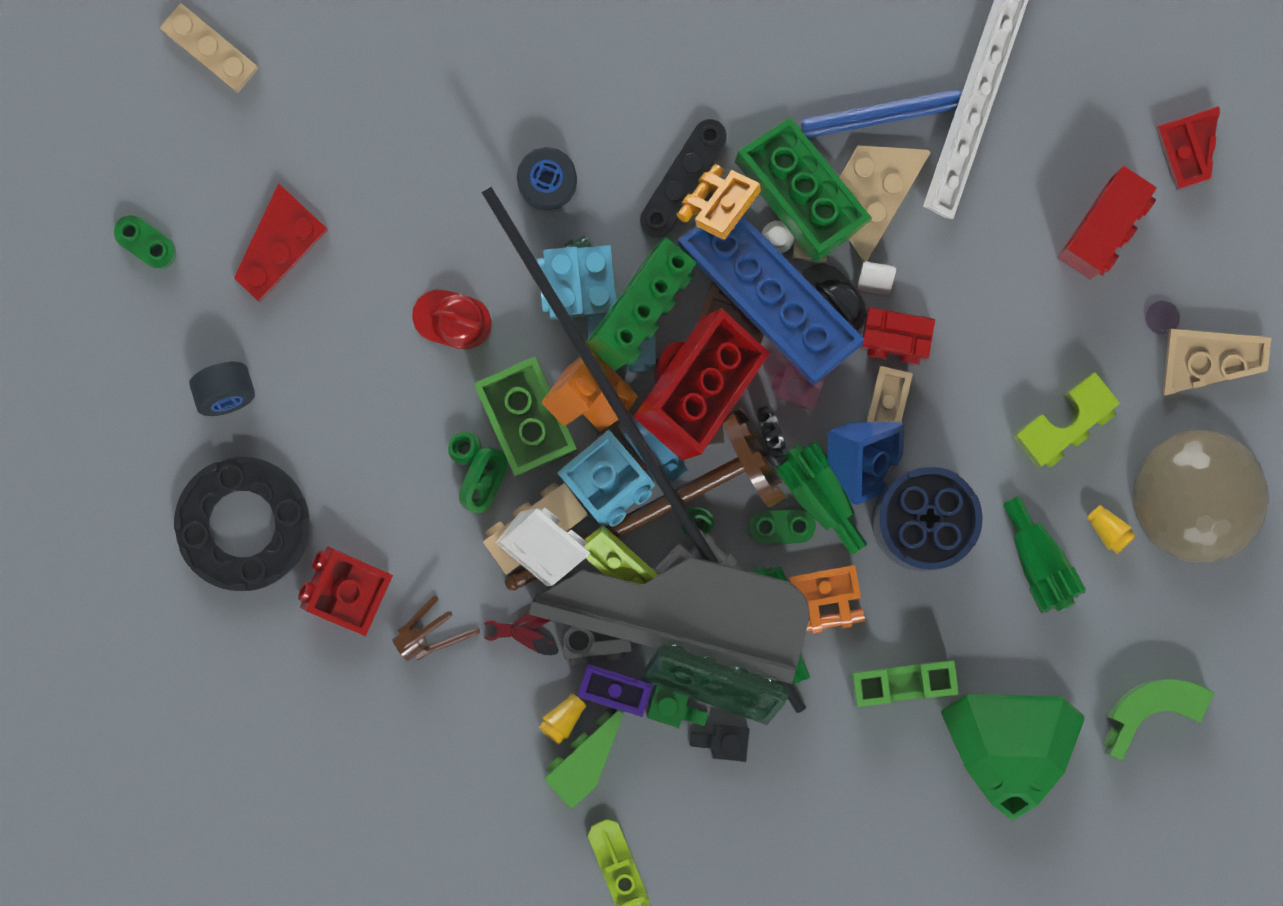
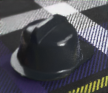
[801,264,866,331]

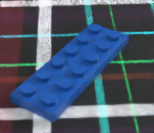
[678,215,864,386]

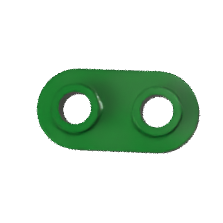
[114,215,176,269]
[459,447,508,513]
[748,510,816,544]

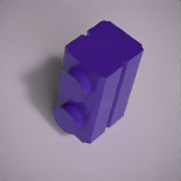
[577,663,653,717]

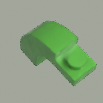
[1104,679,1215,761]

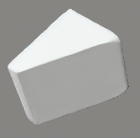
[857,261,896,295]

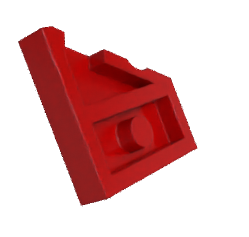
[1156,106,1220,190]

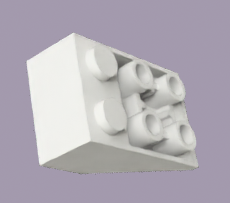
[495,508,590,586]

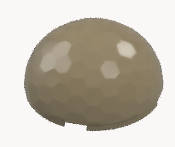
[1133,430,1269,563]

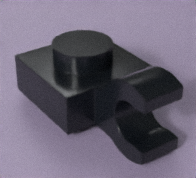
[689,724,750,762]

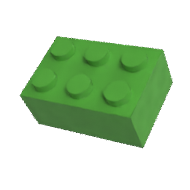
[474,356,577,478]

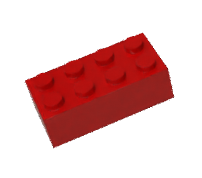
[633,309,770,461]

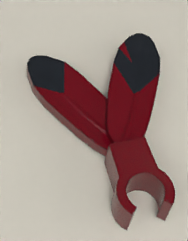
[484,613,559,656]

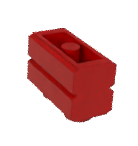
[860,307,935,365]

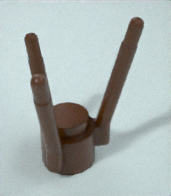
[392,595,480,661]

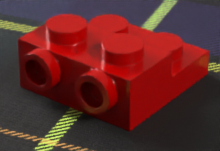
[298,546,393,637]

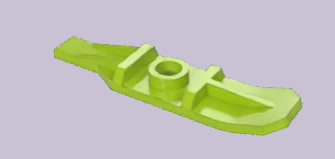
[587,818,649,906]

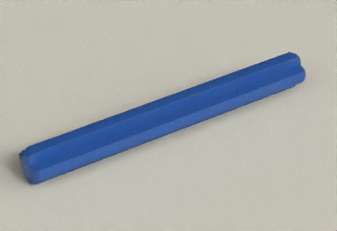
[801,89,962,138]

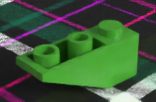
[544,709,623,809]

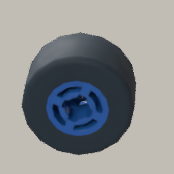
[516,147,577,211]
[189,361,255,416]

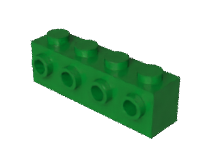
[586,237,697,370]

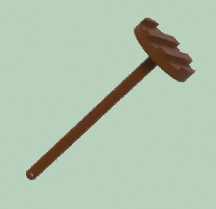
[505,408,788,591]

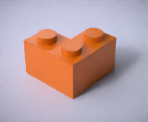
[541,351,638,432]

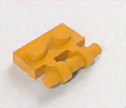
[677,164,761,240]

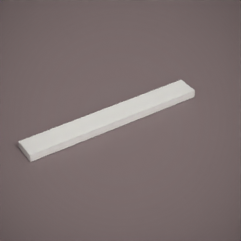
[923,0,1029,219]

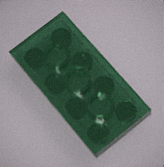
[642,643,790,725]

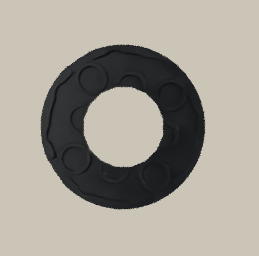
[174,456,310,591]

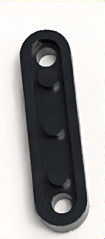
[640,119,727,238]

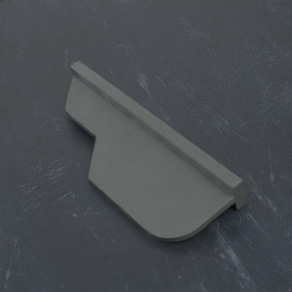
[529,556,810,684]

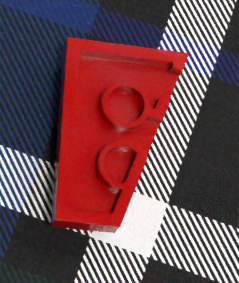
[234,183,328,303]

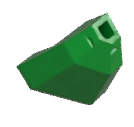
[941,694,1085,821]

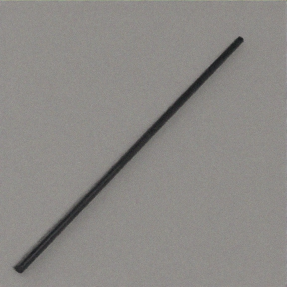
[481,186,806,713]

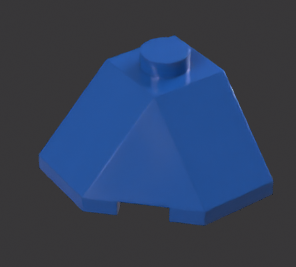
[828,422,904,505]

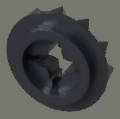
[757,405,786,459]

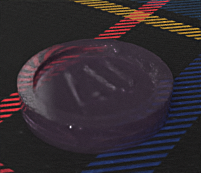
[1145,301,1180,335]

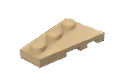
[1162,328,1272,396]

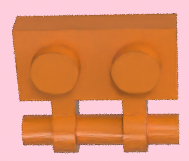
[788,565,865,634]

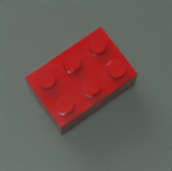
[1057,165,1157,280]

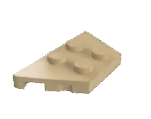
[839,145,931,262]

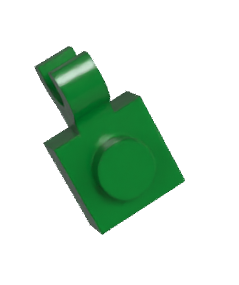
[647,686,709,728]

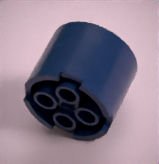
[872,467,983,571]

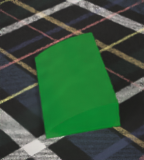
[735,117,872,263]

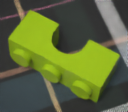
[1012,372,1121,468]

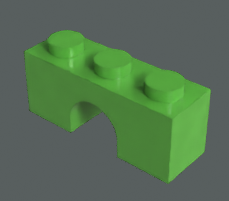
[850,660,959,707]

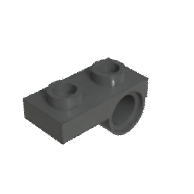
[562,626,631,665]

